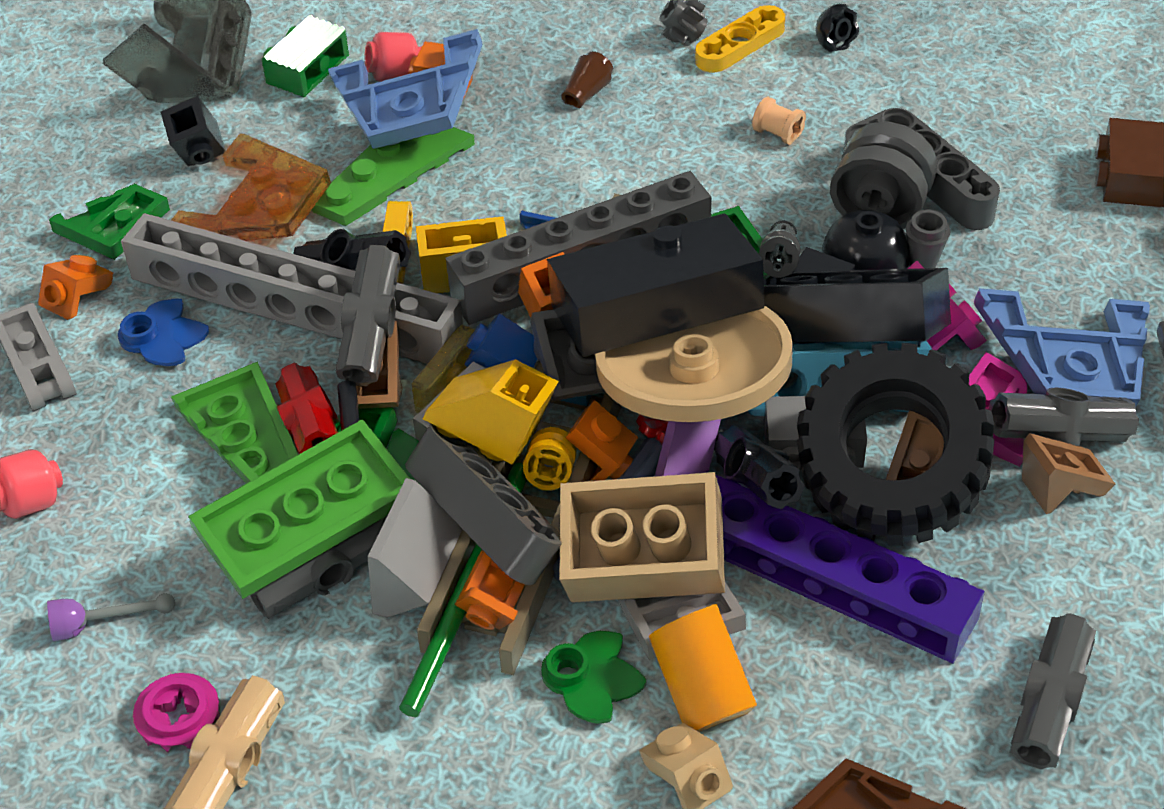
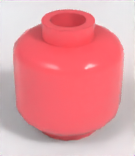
[364,32,422,82]
[0,449,63,519]

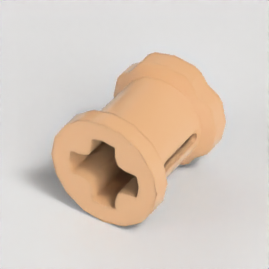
[752,96,806,145]

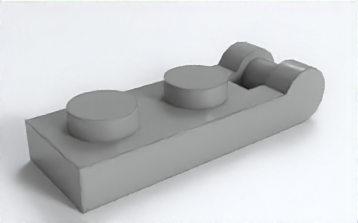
[0,302,77,411]

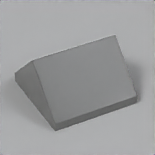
[368,478,462,618]

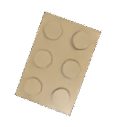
[559,472,725,602]

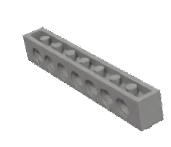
[121,213,465,369]

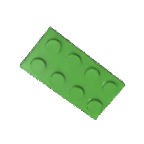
[188,419,410,599]

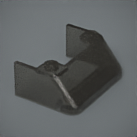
[102,0,252,103]

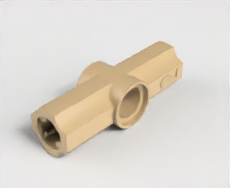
[164,675,285,809]

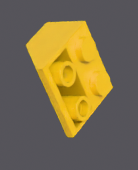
[416,216,507,293]
[423,359,559,465]

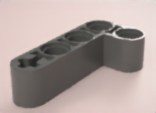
[844,108,1000,230]
[405,424,562,585]

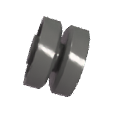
[830,121,938,230]

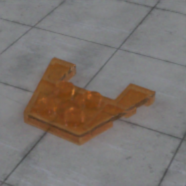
[171,133,331,241]

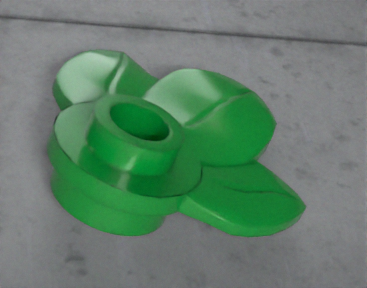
[541,631,646,724]

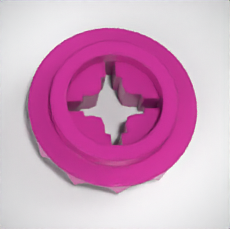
[133,673,220,752]

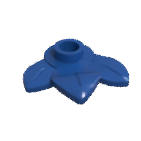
[118,299,209,366]

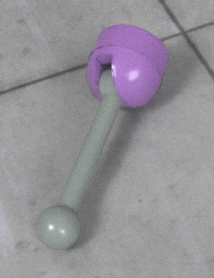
[47,593,175,641]

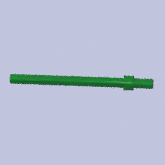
[399,462,527,717]

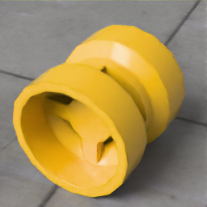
[523,427,576,491]

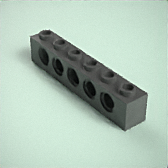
[446,171,712,325]

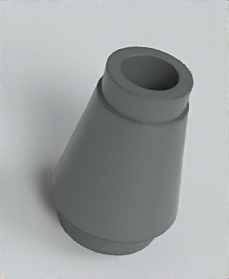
[906,210,951,268]

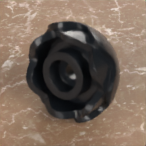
[815,4,859,52]

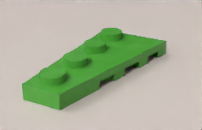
[310,127,475,226]
[171,362,298,484]

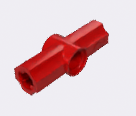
[275,362,339,454]

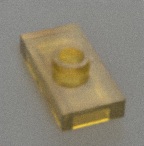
[411,324,475,413]

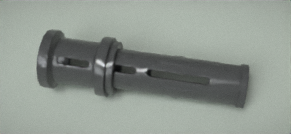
[758,220,801,278]

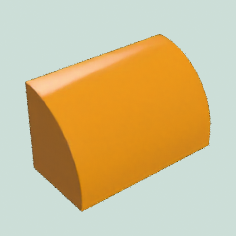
[648,604,757,732]

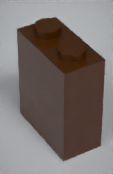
[1095,118,1164,208]

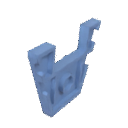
[329,29,483,149]
[974,288,1150,408]

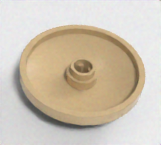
[595,306,792,422]

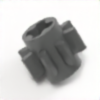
[660,0,708,44]

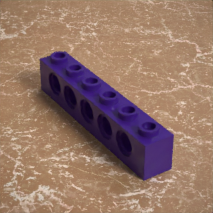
[706,471,985,664]

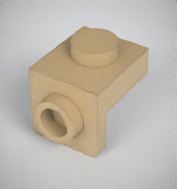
[639,723,733,809]

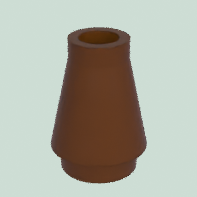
[561,51,613,109]

